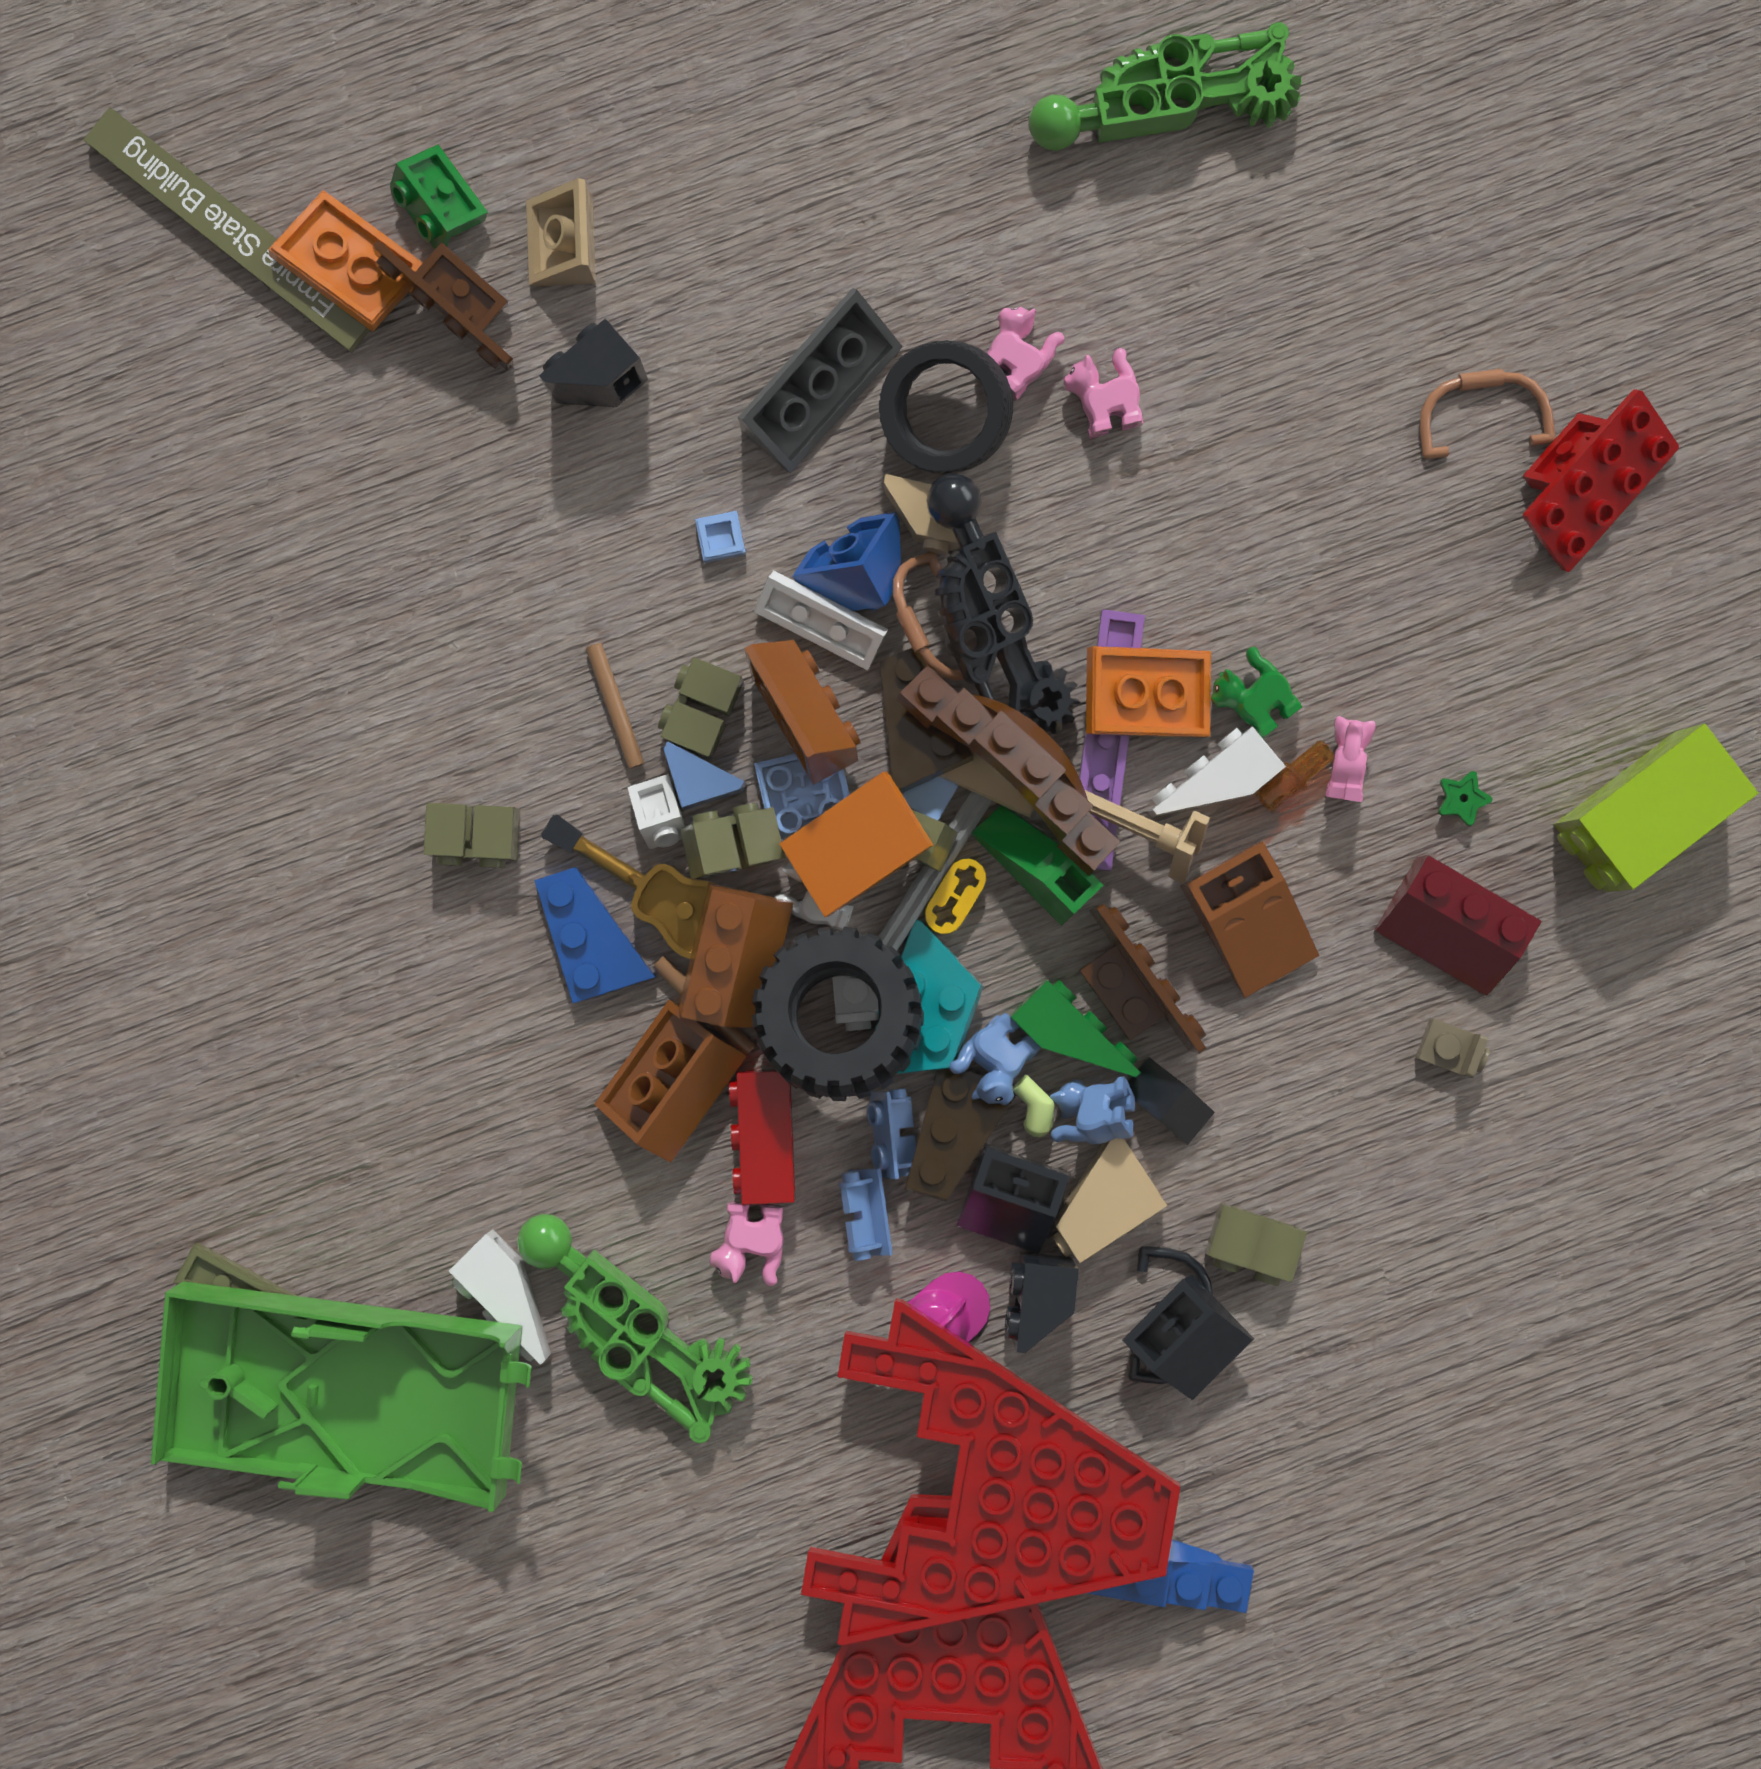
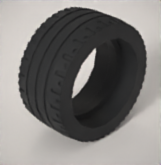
[879,340,1013,474]

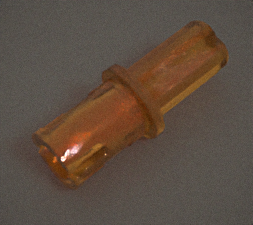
[1255,740,1334,813]

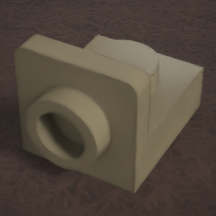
[1415,1018,1490,1078]

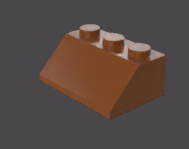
[744,640,861,785]
[678,883,794,1028]
[594,1000,747,1163]

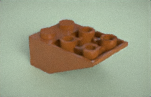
[1180,841,1320,998]

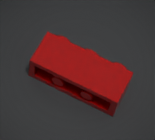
[729,1070,796,1205]

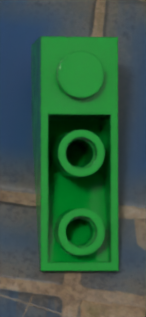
[971,805,1104,926]
[1009,980,1141,1077]

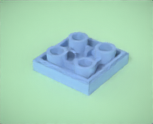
[754,754,849,841]

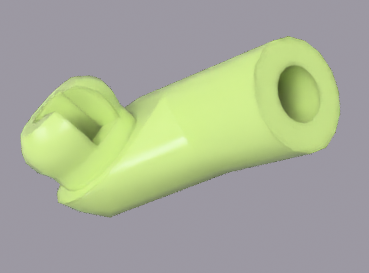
[1013,1075,1055,1138]

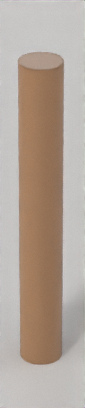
[586,643,645,769]
[652,955,756,1056]

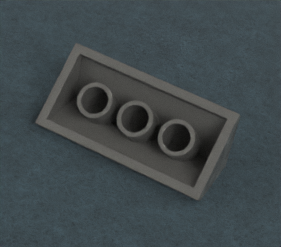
[738,288,903,473]

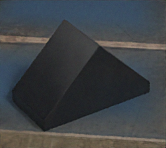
[1127,1057,1215,1145]

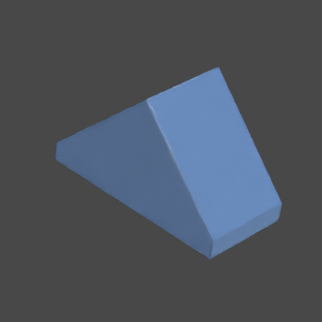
[664,741,747,810]

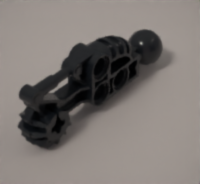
[926,473,1081,734]

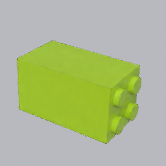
[1553,723,1759,892]

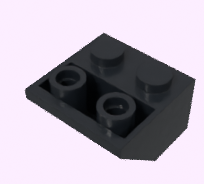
[539,318,648,407]
[957,1144,1070,1254]
[1005,1252,1079,1353]
[1122,1275,1254,1400]

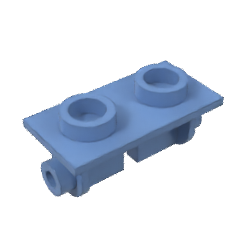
[867,1088,916,1179]
[838,1168,893,1261]

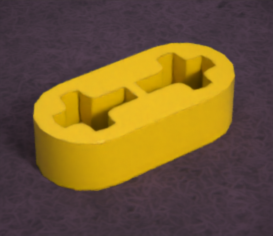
[925,859,986,934]

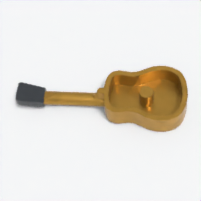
[541,814,718,959]

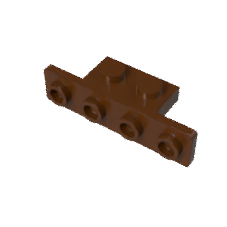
[373,240,513,371]

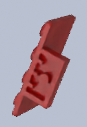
[1523,389,1679,572]

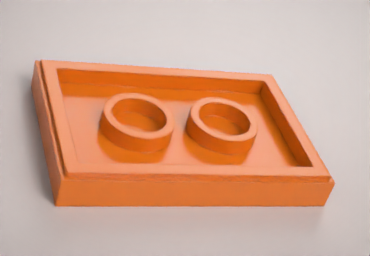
[268,190,423,332]
[1086,646,1211,738]
[779,772,934,917]

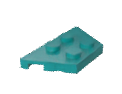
[874,920,984,1074]

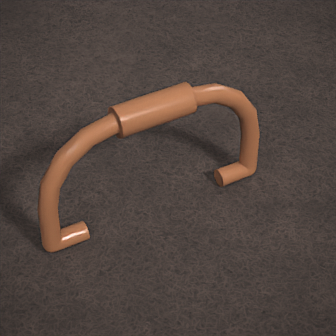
[1419,369,1556,459]
[893,552,965,681]

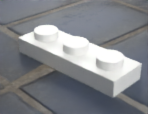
[754,571,888,671]

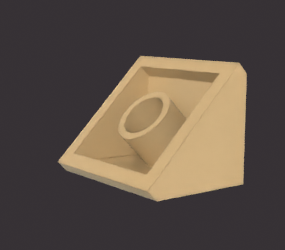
[526,178,596,286]

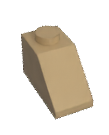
[884,474,959,555]

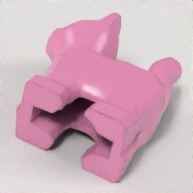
[987,307,1065,401]
[1064,348,1143,439]
[1326,716,1376,802]
[710,1202,784,1286]

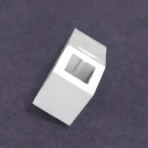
[1148,727,1286,817]
[449,1229,551,1365]

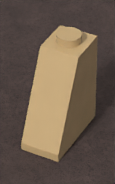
[1052,1138,1167,1263]

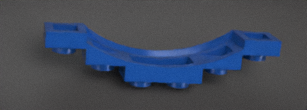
[1088,1539,1254,1613]

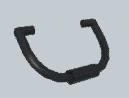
[1128,1246,1213,1384]

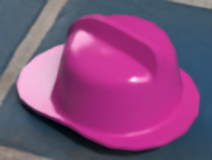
[908,1271,991,1342]

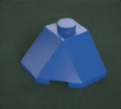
[793,512,901,611]

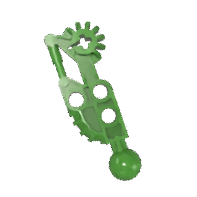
[1028,22,1302,151]
[517,1214,753,1443]

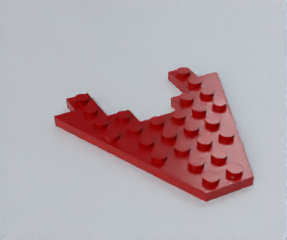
[801,1298,1181,1645]
[784,1494,1103,1769]

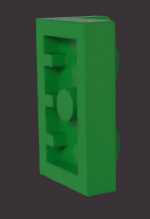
[390,144,488,249]

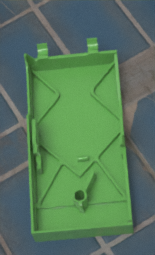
[151,1281,532,1512]

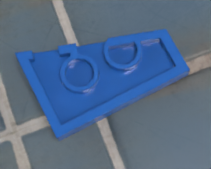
[534,867,656,1003]

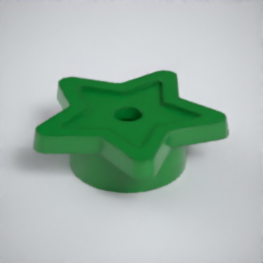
[1438,771,1493,827]

